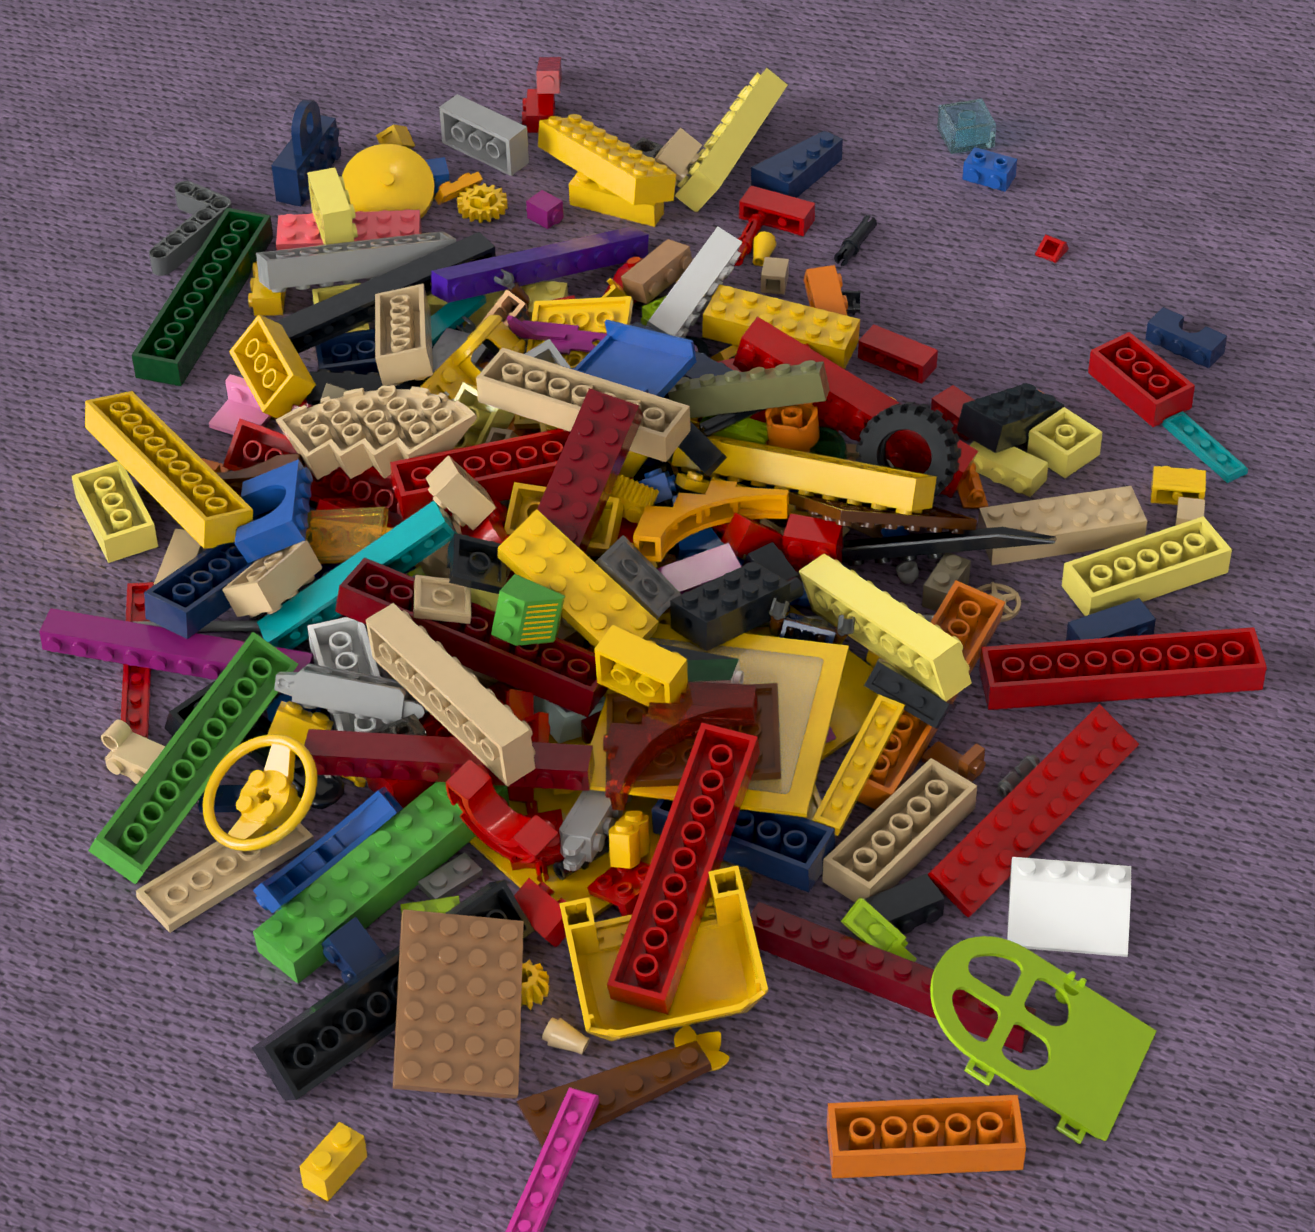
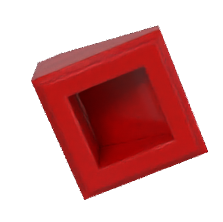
[1035,234,1069,263]

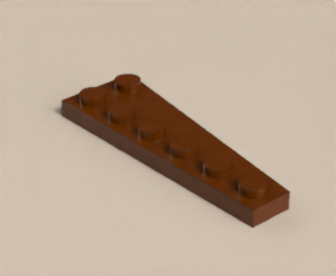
[517,1041,712,1148]

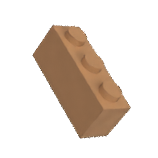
[621,239,692,304]

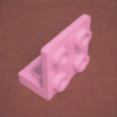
[209,374,272,435]

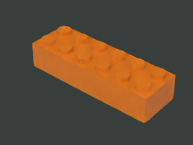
[827,1095,1026,1178]

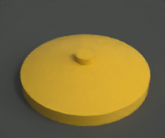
[342,144,434,218]

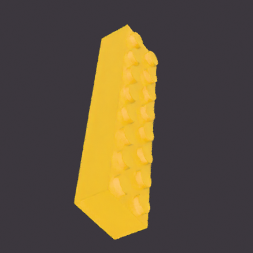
[538,114,676,205]

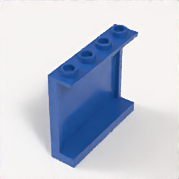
[563,320,697,398]

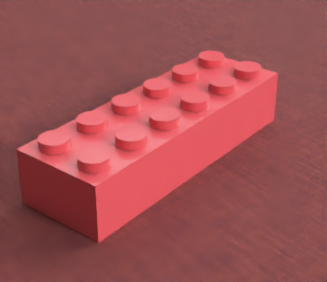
[276,209,422,250]

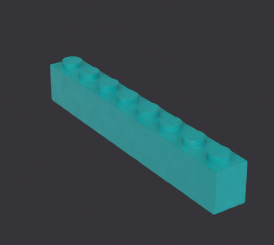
[257,501,457,650]

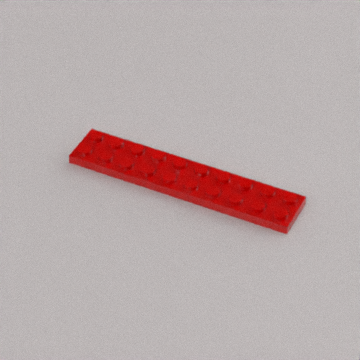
[927,704,1139,917]

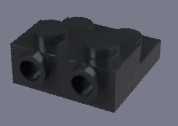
[447,533,507,594]

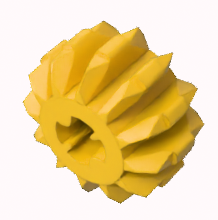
[521,959,549,1010]

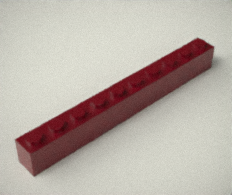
[304,729,595,791]
[750,902,1036,1053]

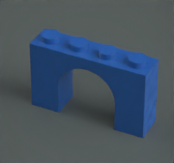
[235,459,313,563]

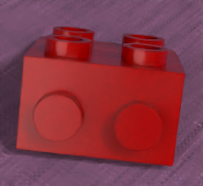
[587,861,650,916]

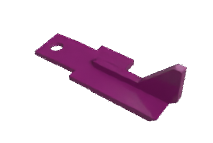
[506,315,607,355]

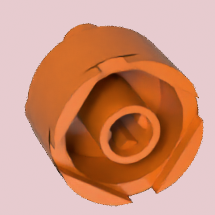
[765,403,820,453]

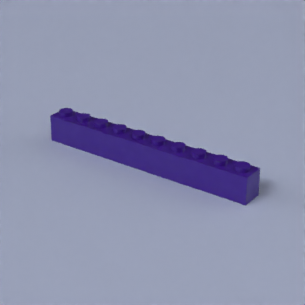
[431,226,649,303]

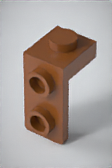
[922,741,986,782]

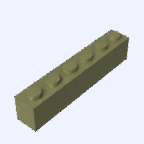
[668,360,830,418]

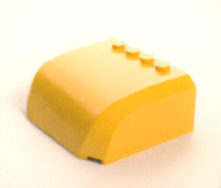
[559,865,768,1042]

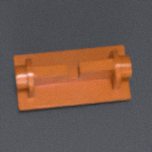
[957,462,988,508]

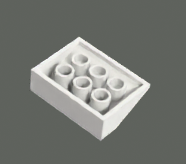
[1007,857,1131,957]

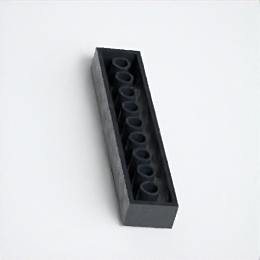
[252,880,534,1100]

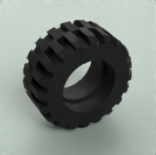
[856,402,961,497]

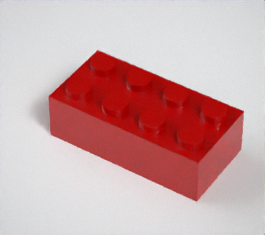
[1088,332,1195,427]

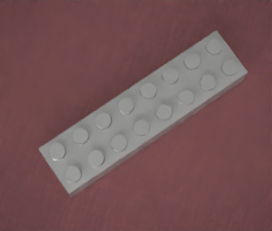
[256,231,456,293]

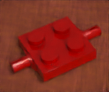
[510,799,565,882]

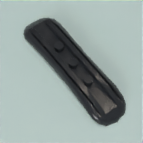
[241,715,344,809]

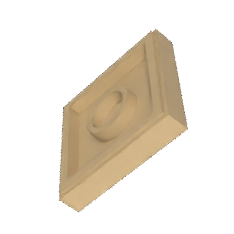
[414,575,471,624]

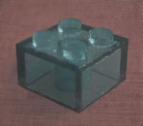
[937,99,996,154]

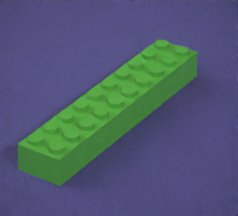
[88,632,298,884]
[253,782,510,984]

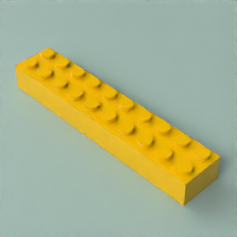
[85,391,253,549]
[672,435,937,515]

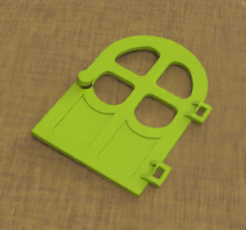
[930,936,1156,1144]

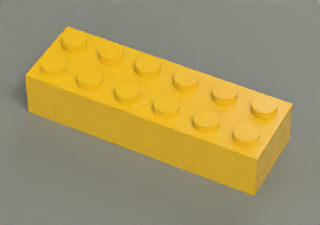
[702,284,860,369]
[498,509,659,647]

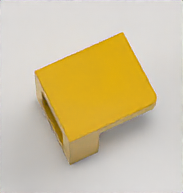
[376,124,415,148]

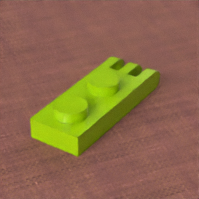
[699,415,768,444]

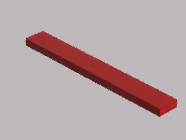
[121,582,154,739]

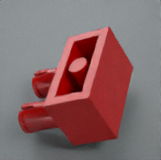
[713,512,783,558]

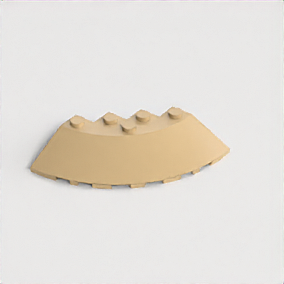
[276,385,477,480]

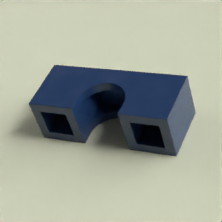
[1145,307,1227,368]

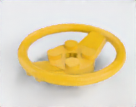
[203,734,317,851]

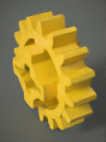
[457,183,508,223]

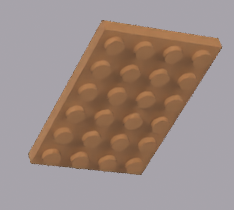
[393,909,524,1098]

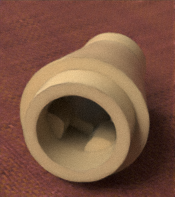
[542,1017,590,1055]

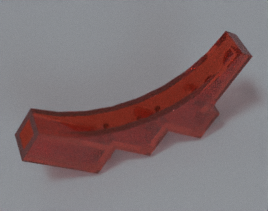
[603,682,758,811]

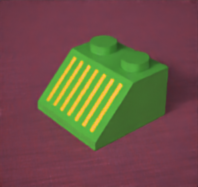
[491,574,565,646]

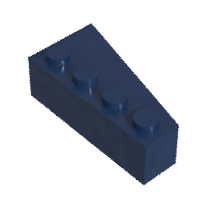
[751,131,843,198]

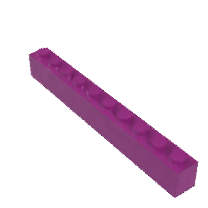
[39,608,314,680]

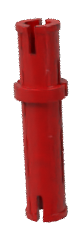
[734,213,765,266]

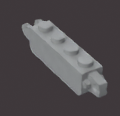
[275,664,428,724]
[559,790,633,871]

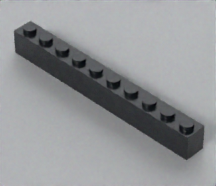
[275,232,496,354]

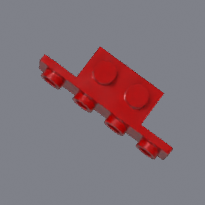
[506,689,551,803]

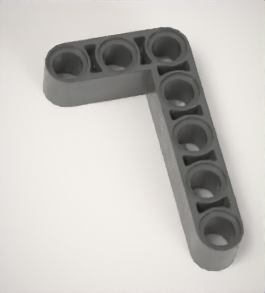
[149,181,232,276]

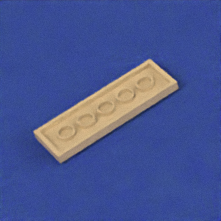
[136,822,315,933]

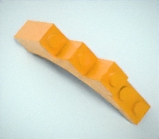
[633,480,789,562]

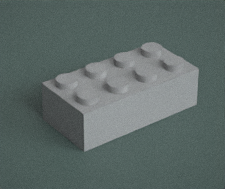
[439,94,529,176]

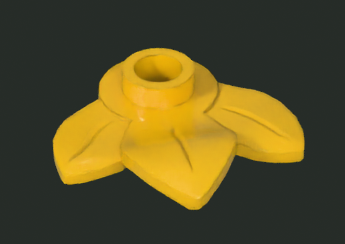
[674,1025,729,1071]

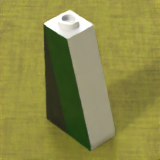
[656,643,744,688]

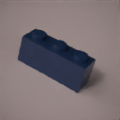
[1066,598,1156,641]

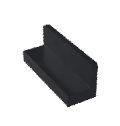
[864,661,957,729]

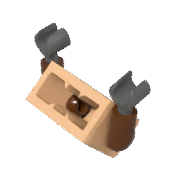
[457,269,530,336]

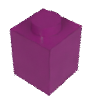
[526,190,564,229]

